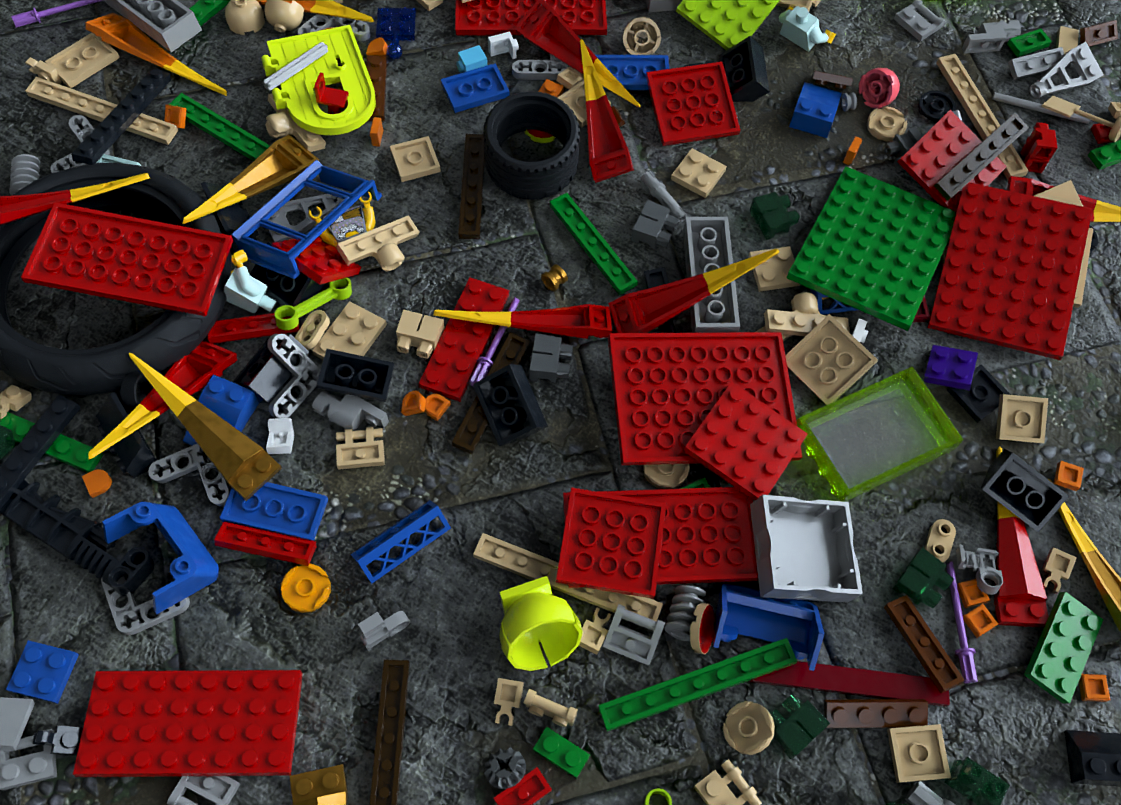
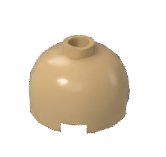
[225,0,265,35]
[264,0,304,33]
[622,17,661,55]

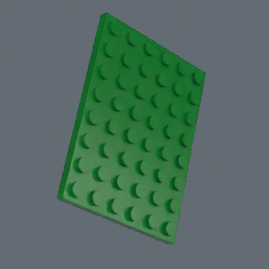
[786,166,956,331]

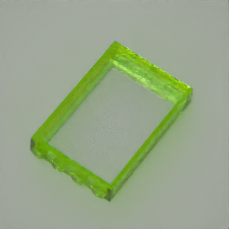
[797,367,963,502]

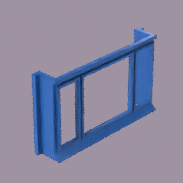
[232,159,382,279]

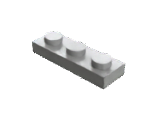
[1008,47,1064,80]

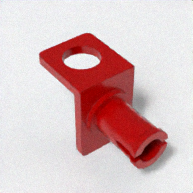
[314,72,349,114]

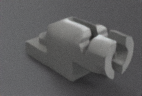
[962,19,1021,54]
[312,391,389,431]

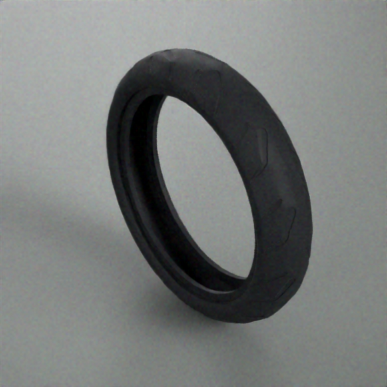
[0,163,231,396]

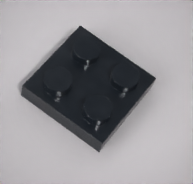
[947,364,1011,423]

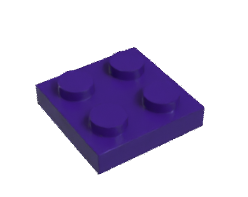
[924,345,978,391]

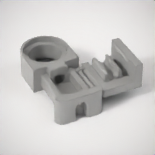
[956,544,1003,595]
[358,611,410,651]

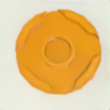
[281,563,331,613]

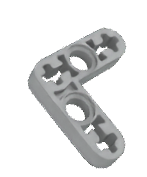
[297,14,370,42]
[512,55,568,80]
[50,115,110,173]
[267,334,321,418]
[148,444,231,507]
[101,576,190,636]

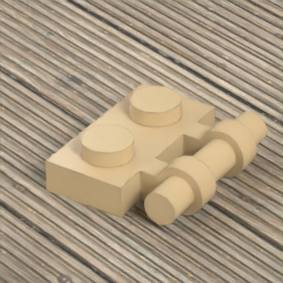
[336,427,385,470]
[694,759,762,805]

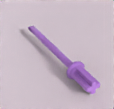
[11,0,104,28]
[469,297,520,386]
[946,561,978,683]

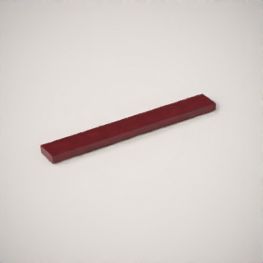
[747,661,950,707]

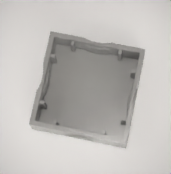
[750,495,863,602]

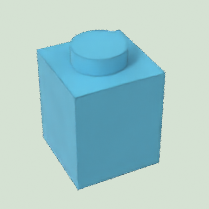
[456,45,488,73]

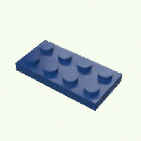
[595,55,669,90]
[220,482,328,541]

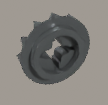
[484,747,526,789]

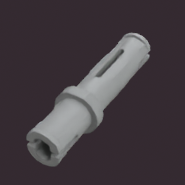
[641,171,688,223]

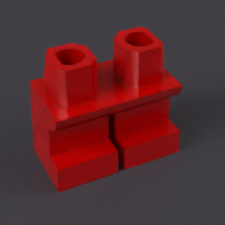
[1021,122,1058,173]

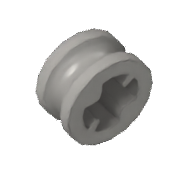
[841,92,857,111]

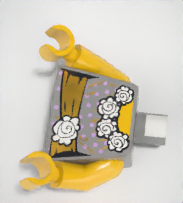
[308,191,376,247]

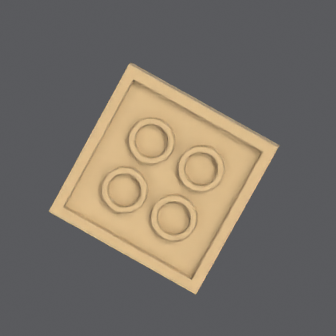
[785,314,878,408]

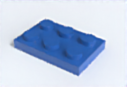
[441,63,510,113]

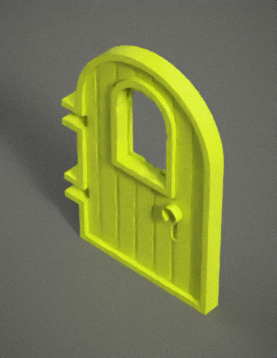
[261,25,376,135]

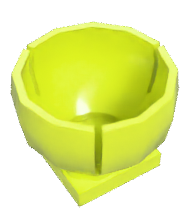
[499,576,583,671]

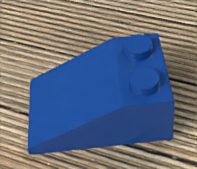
[789,82,842,138]
[183,374,259,446]

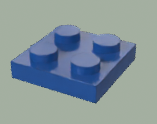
[6,640,79,704]

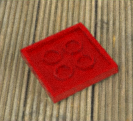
[272,236,361,285]

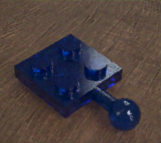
[376,8,416,59]

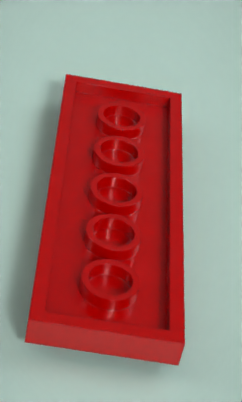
[419,277,510,402]

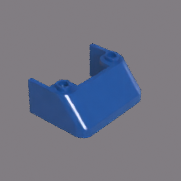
[102,502,219,615]
[713,583,824,671]

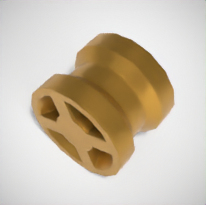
[541,264,568,291]

